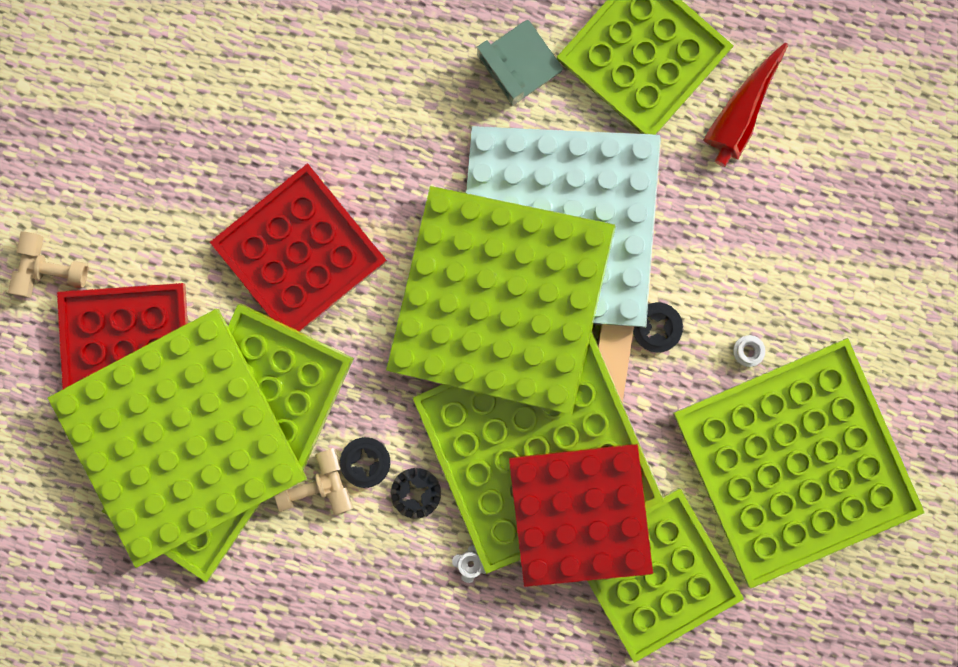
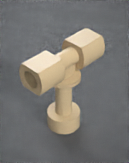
[8,231,89,298]
[274,448,354,515]

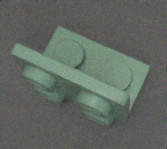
[477,20,563,106]

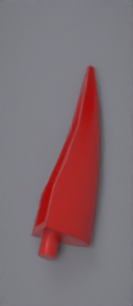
[703,43,788,167]

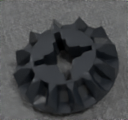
[633,302,683,353]
[340,437,390,488]
[390,468,441,519]

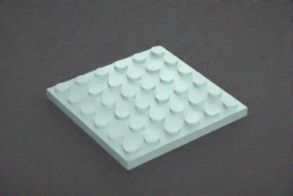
[466,126,661,327]

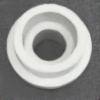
[733,335,765,367]

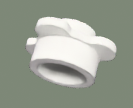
[452,545,486,583]

